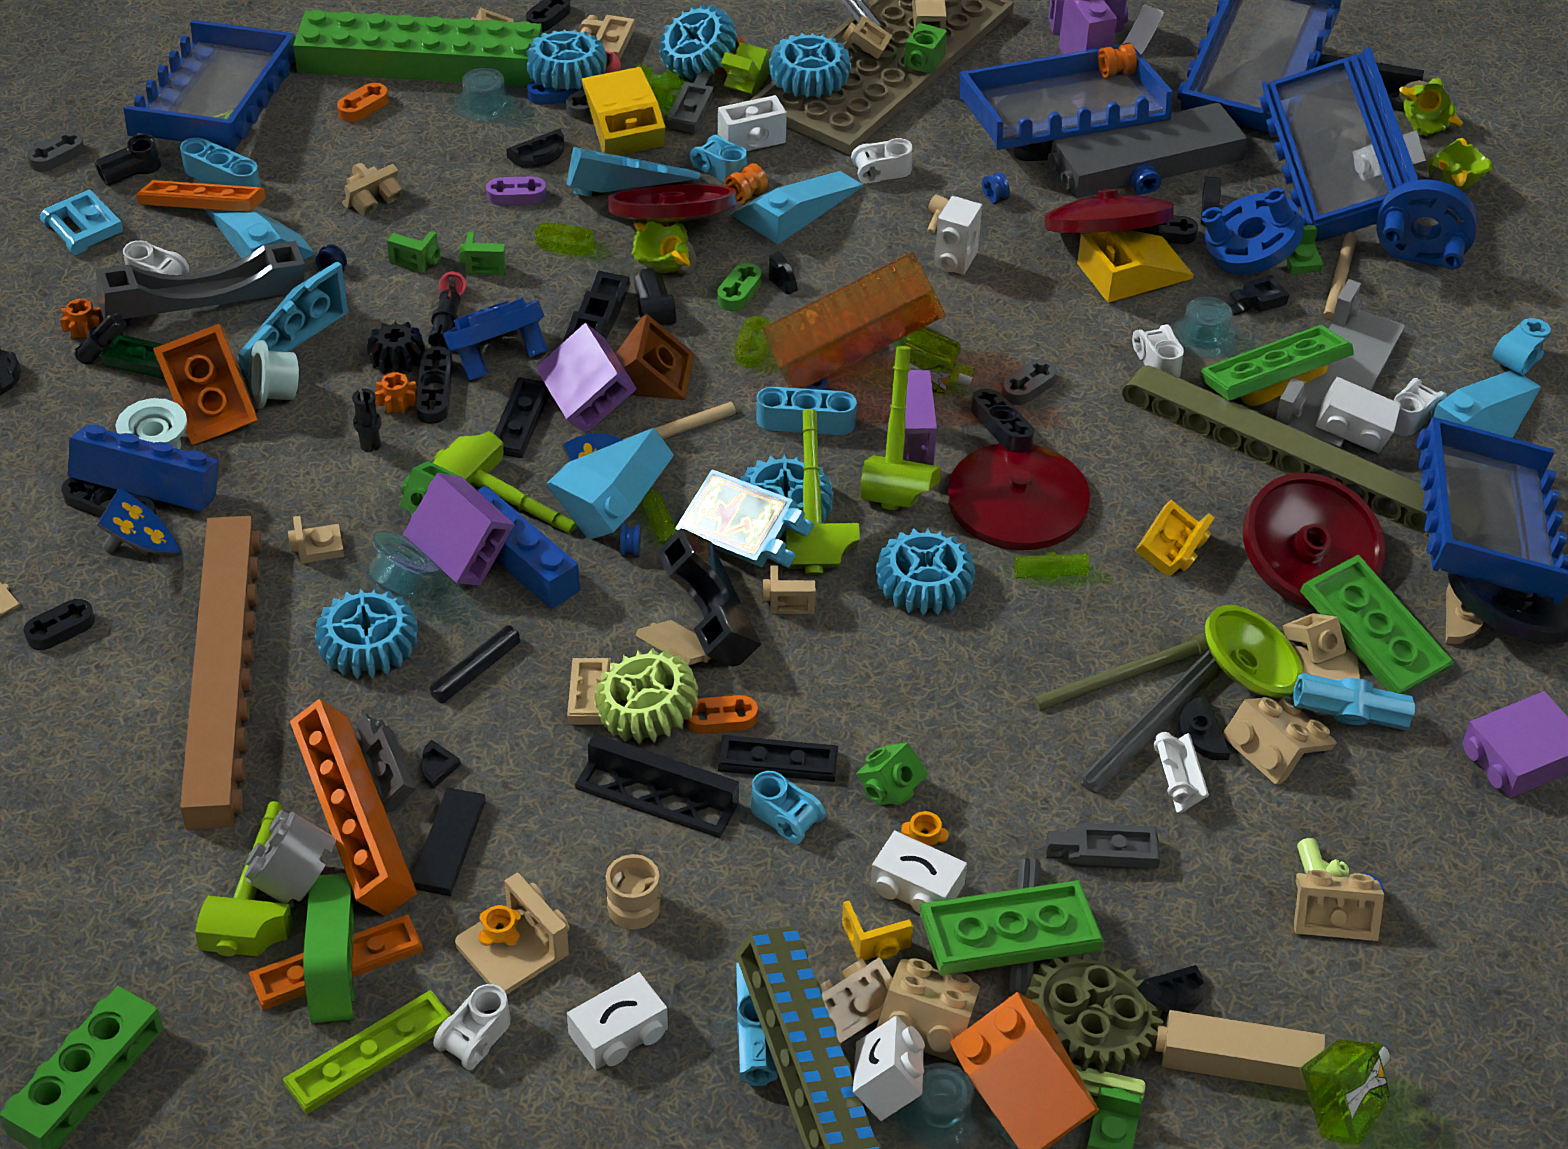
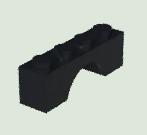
[657,527,761,667]

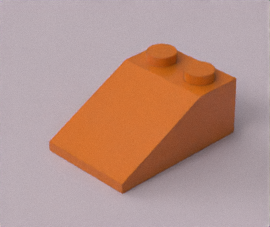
[153,324,258,446]
[950,992,1100,1149]

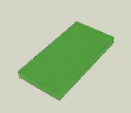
[1200,325,1354,401]
[1300,555,1455,694]
[920,880,1104,976]

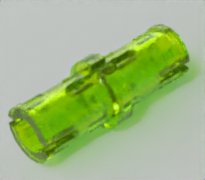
[1013,551,1089,580]

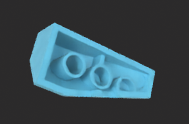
[566,147,700,197]
[732,171,863,244]
[238,262,348,379]
[546,428,674,539]

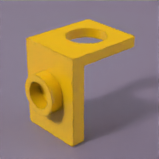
[842,901,913,960]

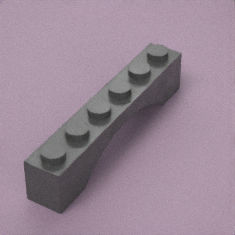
[96,241,305,319]

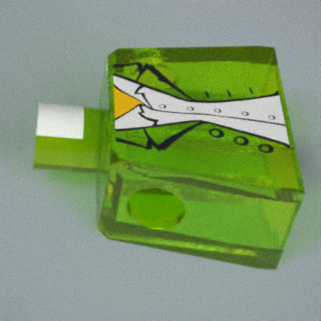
[891,322,975,397]
[1300,1039,1390,1145]

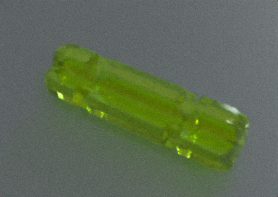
[641,489,677,545]

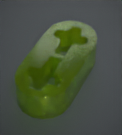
[535,222,595,256]
[734,316,773,368]

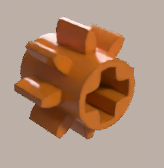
[60,299,104,339]
[375,372,417,414]

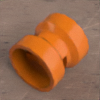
[1098,43,1137,78]
[724,163,768,205]

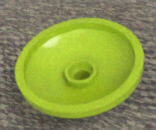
[1205,605,1304,698]

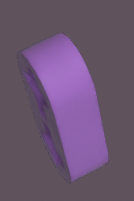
[486,176,547,205]

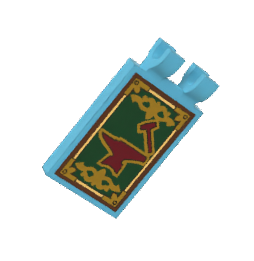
[675,470,814,568]

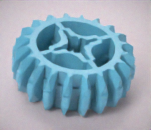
[658,4,738,82]
[526,29,607,91]
[769,33,851,98]
[741,454,834,537]
[876,528,975,616]
[315,588,418,680]

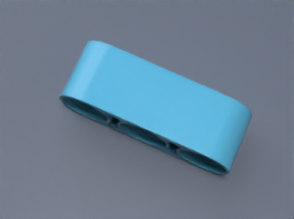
[180,137,261,187]
[756,387,857,435]

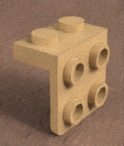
[1222,696,1337,785]
[455,872,570,995]
[876,958,980,1063]

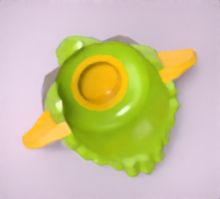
[1399,78,1463,136]
[1427,138,1494,191]
[631,221,696,275]

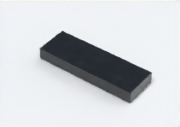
[494,377,550,458]
[718,735,838,782]
[412,787,486,896]

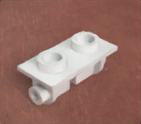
[1154,732,1209,813]

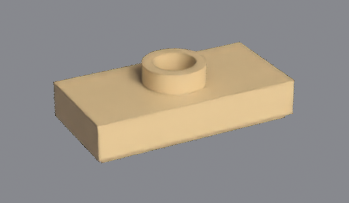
[567,658,611,725]

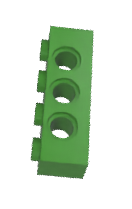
[0,985,164,1149]

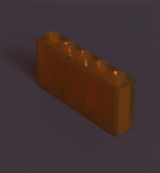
[762,252,946,389]

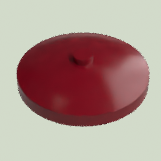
[608,183,737,227]
[1044,189,1174,233]
[948,443,1090,550]
[1243,473,1385,608]

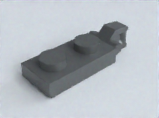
[666,70,715,133]
[356,714,416,813]
[1046,823,1160,869]

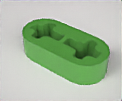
[717,263,762,311]

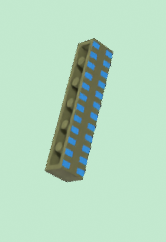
[735,926,881,1149]

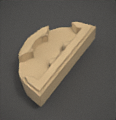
[1446,583,1484,644]

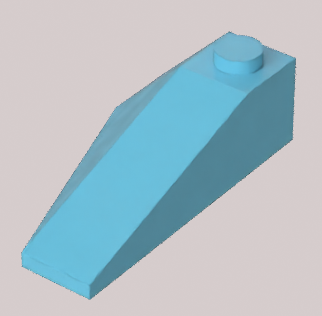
[204,208,315,259]
[1433,370,1541,468]

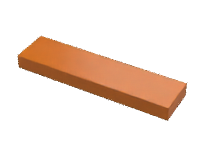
[136,180,266,212]
[249,914,423,1011]

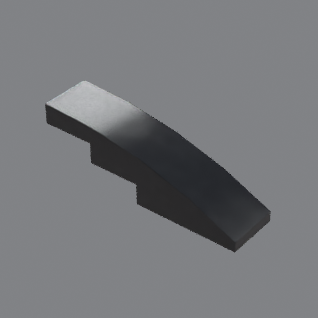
[562,270,631,343]

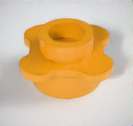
[901,811,949,846]
[478,905,521,946]

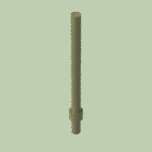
[1033,632,1209,711]

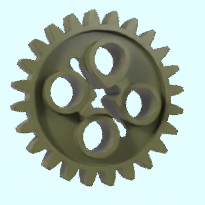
[1025,953,1163,1073]

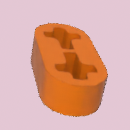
[337,83,389,122]
[685,695,758,734]

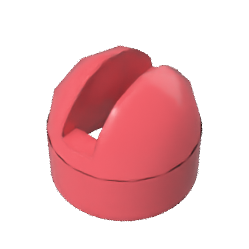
[604,50,621,74]
[439,271,466,298]

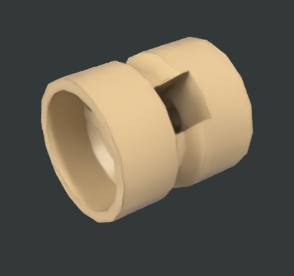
[605,854,661,930]

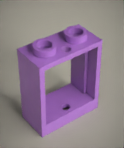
[903,370,937,465]

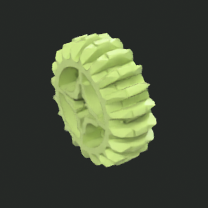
[594,648,698,745]

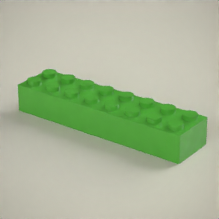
[293,10,542,86]

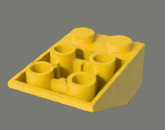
[581,67,665,155]
[1077,230,1194,303]

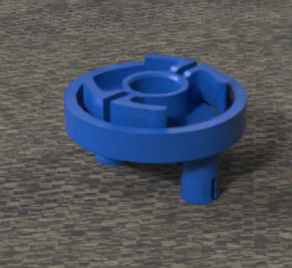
[1376,179,1478,270]
[1201,188,1304,274]
[443,297,549,380]

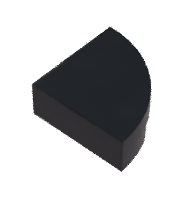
[769,251,798,295]
[421,740,461,789]

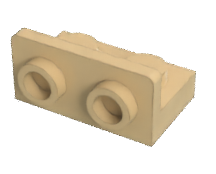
[1294,870,1384,941]
[820,957,893,1043]

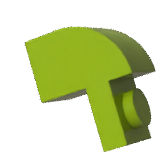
[721,42,771,96]

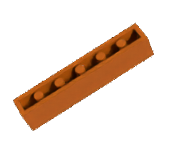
[290,698,418,916]

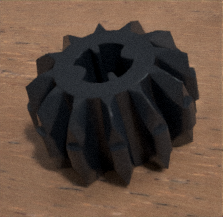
[367,320,425,374]

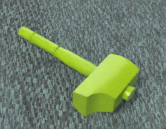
[861,346,940,510]
[785,409,860,575]
[433,431,577,535]
[195,801,293,957]

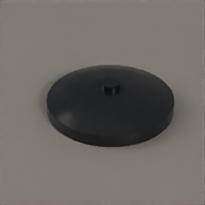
[1447,535,1568,644]

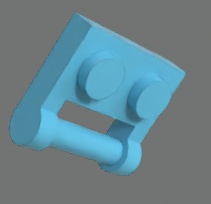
[40,189,123,256]

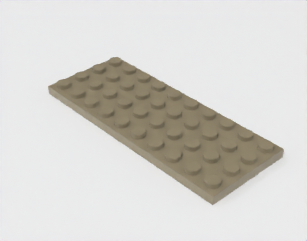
[750,0,1014,155]

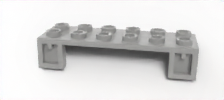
[1275,279,1405,449]

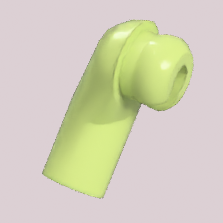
[1297,838,1349,877]

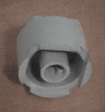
[244,810,336,908]

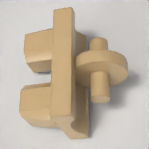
[342,163,403,216]

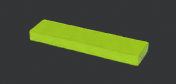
[283,990,451,1115]

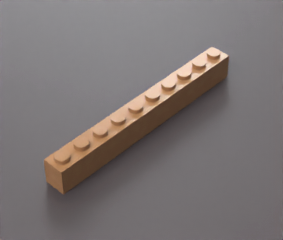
[180,516,262,830]

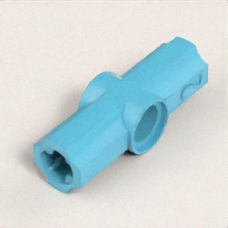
[1292,673,1415,730]
[736,963,778,1086]

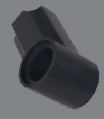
[94,134,161,185]
[634,268,676,325]

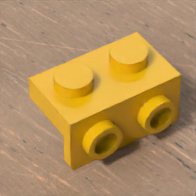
[1135,500,1215,576]

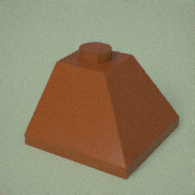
[615,314,695,400]

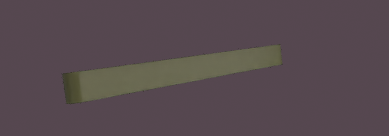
[1122,365,1482,542]

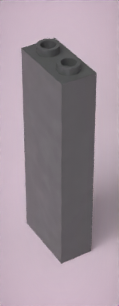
[1048,103,1247,198]

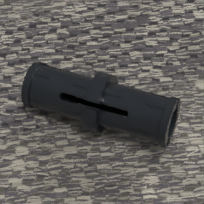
[428,289,461,347]
[352,389,382,452]

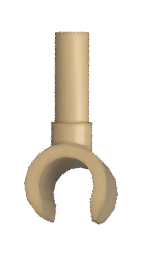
[927,194,949,233]

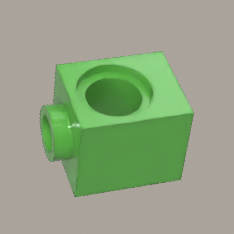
[904,23,947,74]

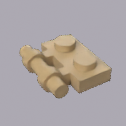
[579,15,635,59]

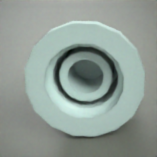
[248,340,299,409]
[115,398,188,449]

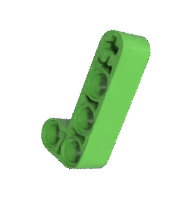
[303,873,355,1024]

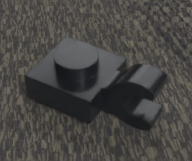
[1227,275,1290,316]

